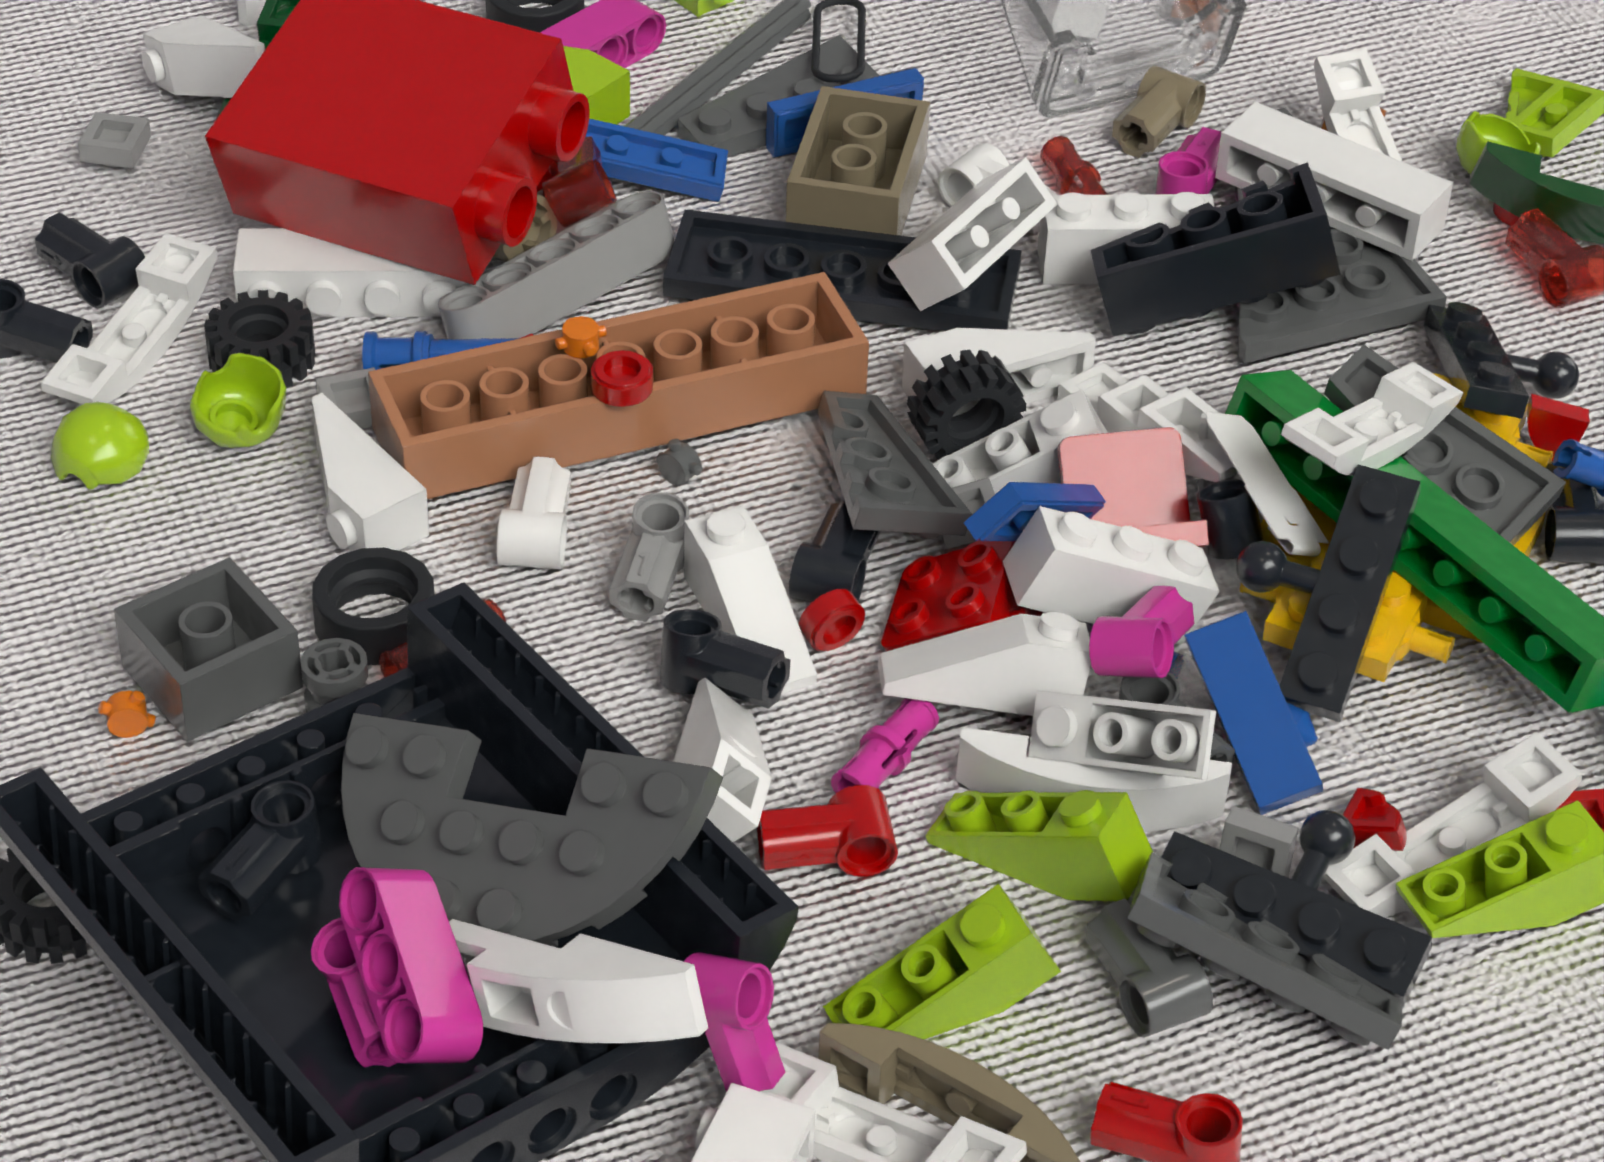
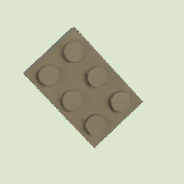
[786,86,930,236]

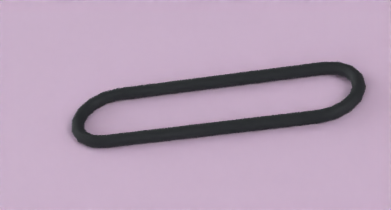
[811,0,866,83]

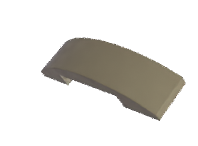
[818,1023,1080,1162]

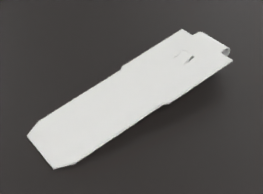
[1206,412,1329,557]

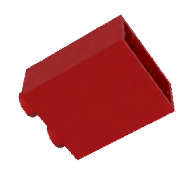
[205,0,590,285]

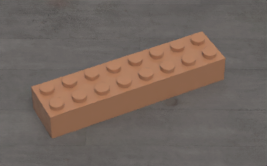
[368,272,869,499]

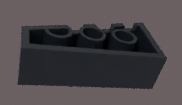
[1090,162,1341,336]

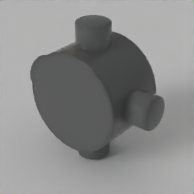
[656,439,702,486]

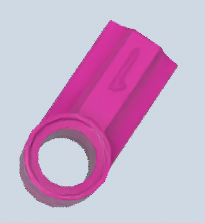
[1155,127,1221,194]
[1089,586,1195,678]
[311,918,397,1068]
[684,952,785,1093]

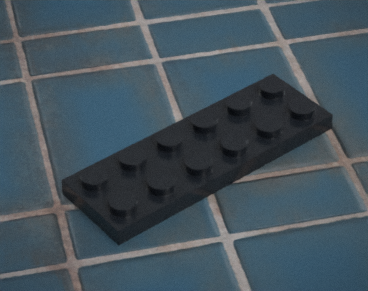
[663,209,1022,331]

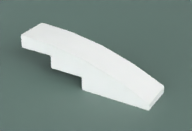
[1057,362,1238,482]

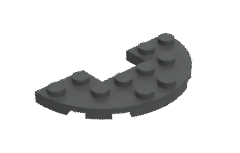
[341,713,723,947]

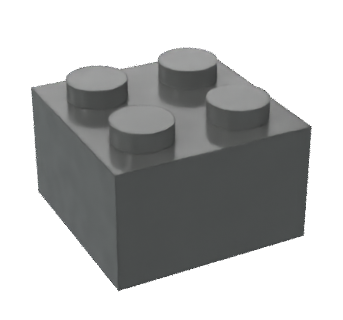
[114,557,303,742]

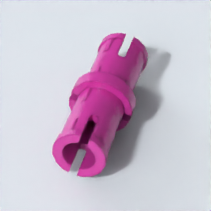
[831,698,939,793]

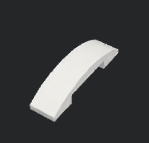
[1314,48,1443,236]
[40,233,218,404]
[1281,362,1463,475]
[956,727,1232,832]
[1323,732,1582,917]
[760,1042,1027,1162]

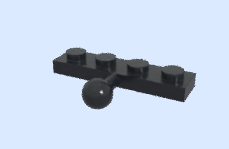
[1423,302,1579,419]
[1236,464,1420,722]
[1161,810,1432,1008]

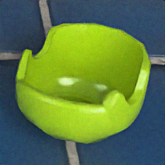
[1456,111,1541,175]
[190,353,286,448]
[50,401,149,489]

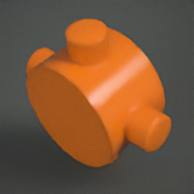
[555,316,607,358]
[98,690,156,738]

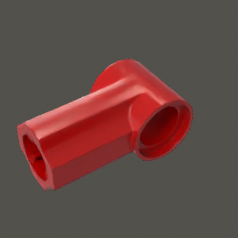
[756,785,898,877]
[1090,1082,1243,1162]

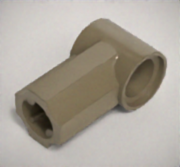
[1112,65,1206,158]

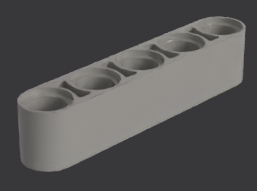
[438,191,674,339]

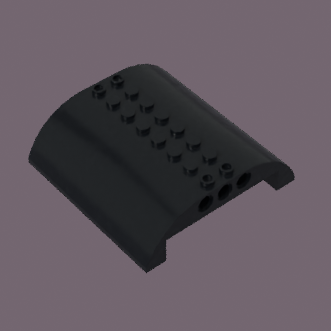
[0,582,799,1162]

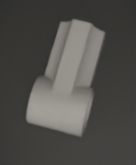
[609,492,689,622]

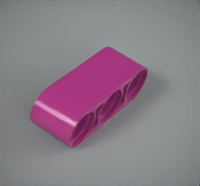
[540,0,667,68]
[339,867,483,1063]

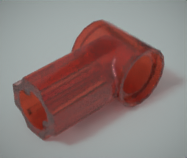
[542,136,617,228]
[1505,208,1604,308]

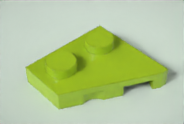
[1506,68,1604,158]

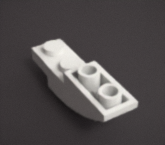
[449,919,708,1043]

